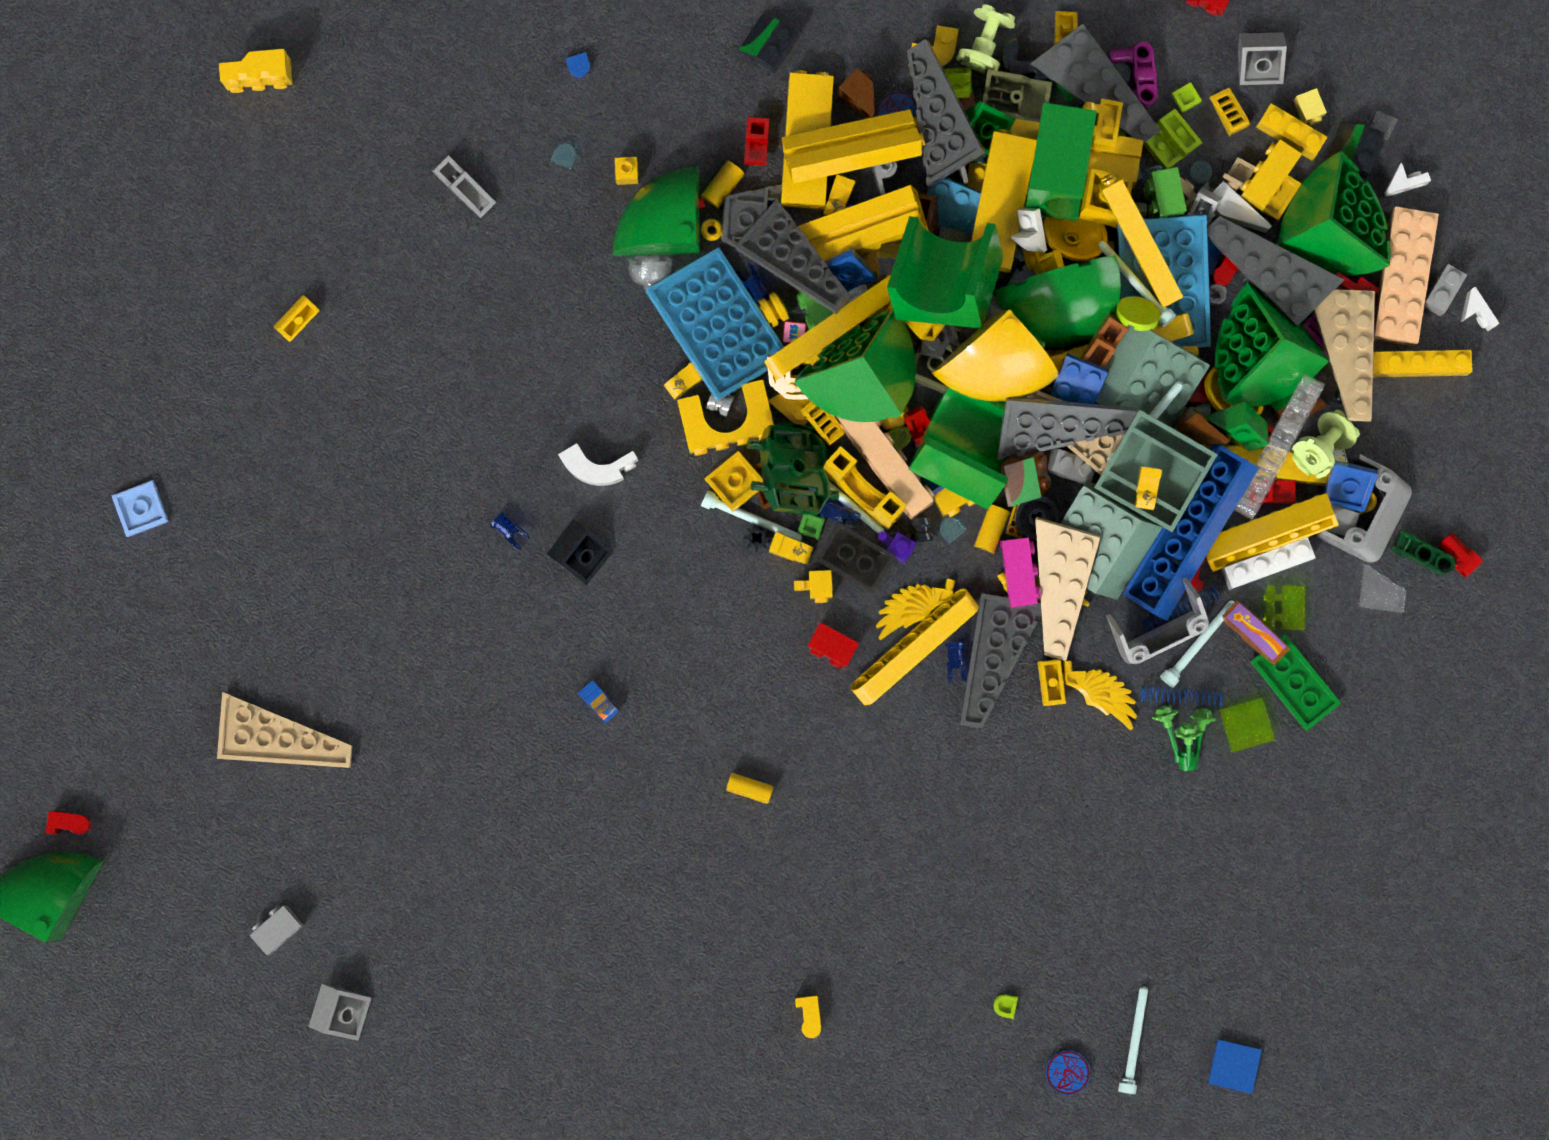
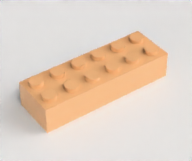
[1374,206,1439,347]
[833,415,934,520]

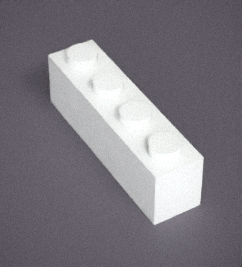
[1221,537,1315,590]

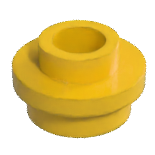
[701,219,722,241]

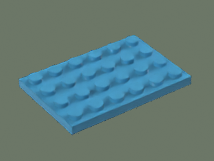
[1117,214,1211,347]
[645,247,784,401]

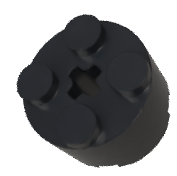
[1014,496,1060,542]

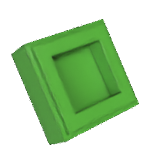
[797,514,825,540]

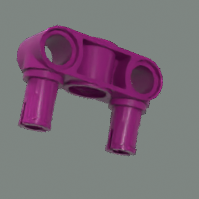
[1109,42,1157,109]

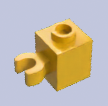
[794,570,832,603]

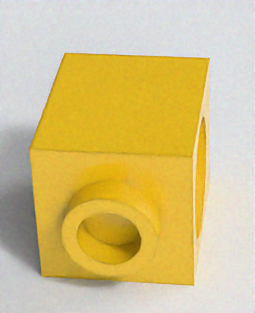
[615,157,639,185]

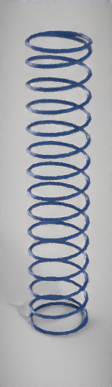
[1142,585,1220,632]
[1141,686,1222,708]

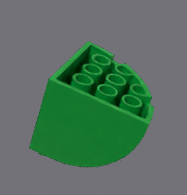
[1277,151,1391,275]
[613,165,700,256]
[995,255,1121,351]
[1215,282,1329,407]
[794,308,916,422]
[0,851,103,943]

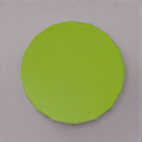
[1115,296,1161,331]

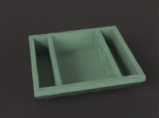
[1095,325,1210,428]
[1094,410,1218,532]
[1060,480,1163,600]

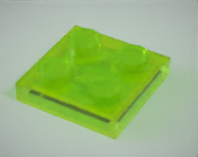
[1219,698,1275,753]

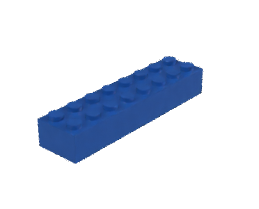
[1123,444,1259,621]

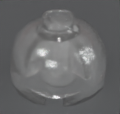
[629,255,672,290]

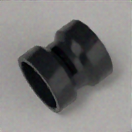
[910,518,934,542]

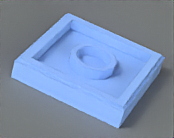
[111,480,169,537]

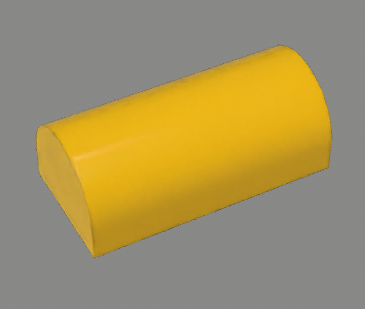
[701,160,745,209]
[273,295,320,342]
[974,505,1010,554]
[1038,659,1066,706]
[726,773,774,804]

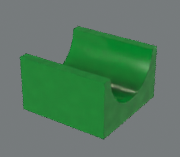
[1026,102,1097,222]
[887,216,1003,328]
[908,387,1010,509]

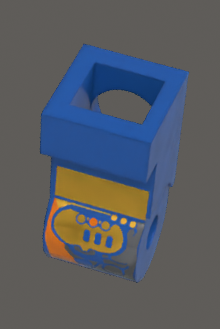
[578,680,619,723]

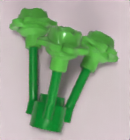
[1152,705,1216,771]

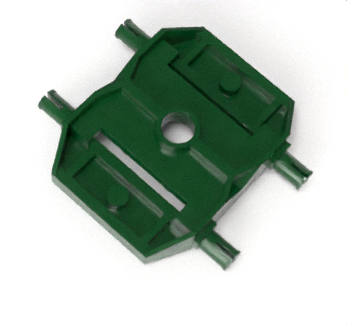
[746,425,839,516]

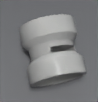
[706,393,735,417]

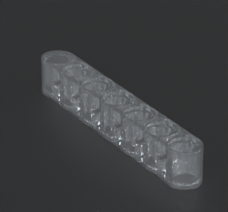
[1234,374,1325,520]

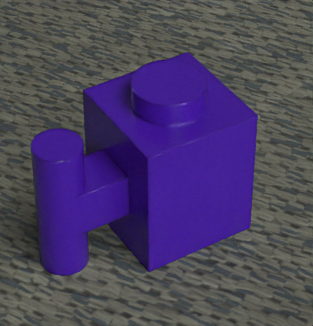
[877,532,917,564]

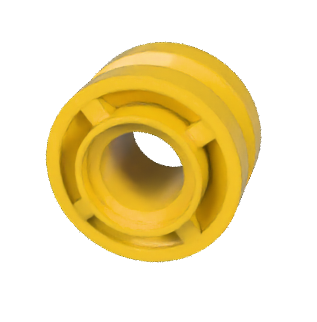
[759,292,789,327]

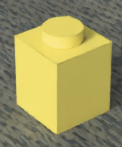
[1293,88,1327,125]

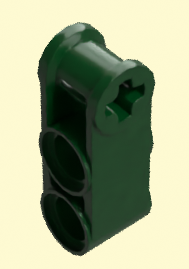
[1390,530,1455,576]

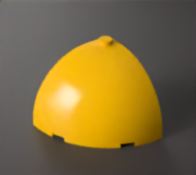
[931,309,1058,401]

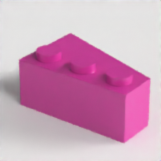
[1000,537,1041,607]

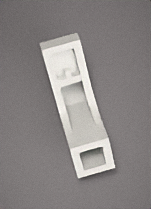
[558,443,638,486]

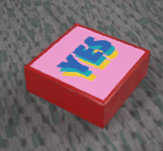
[782,321,806,344]

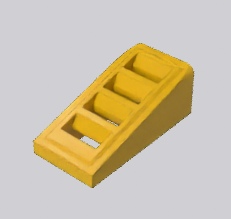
[1210,88,1250,136]
[800,401,846,445]

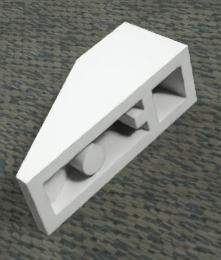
[1213,181,1272,233]

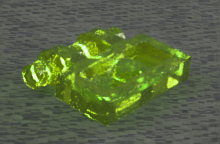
[1264,585,1305,630]

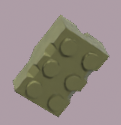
[982,70,1052,123]

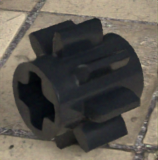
[743,525,771,553]

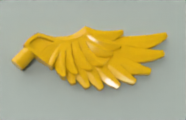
[876,579,955,640]
[1063,661,1137,730]

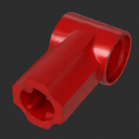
[1437,532,1483,578]

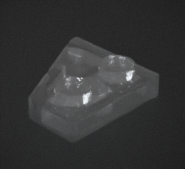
[1358,565,1406,613]

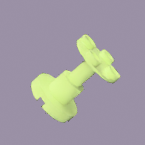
[957,4,1015,73]
[1292,410,1360,478]

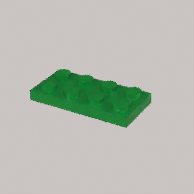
[1250,634,1341,731]

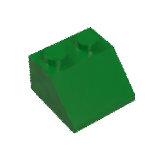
[965,101,1016,155]
[1206,402,1269,452]

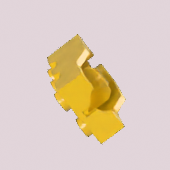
[219,49,293,93]

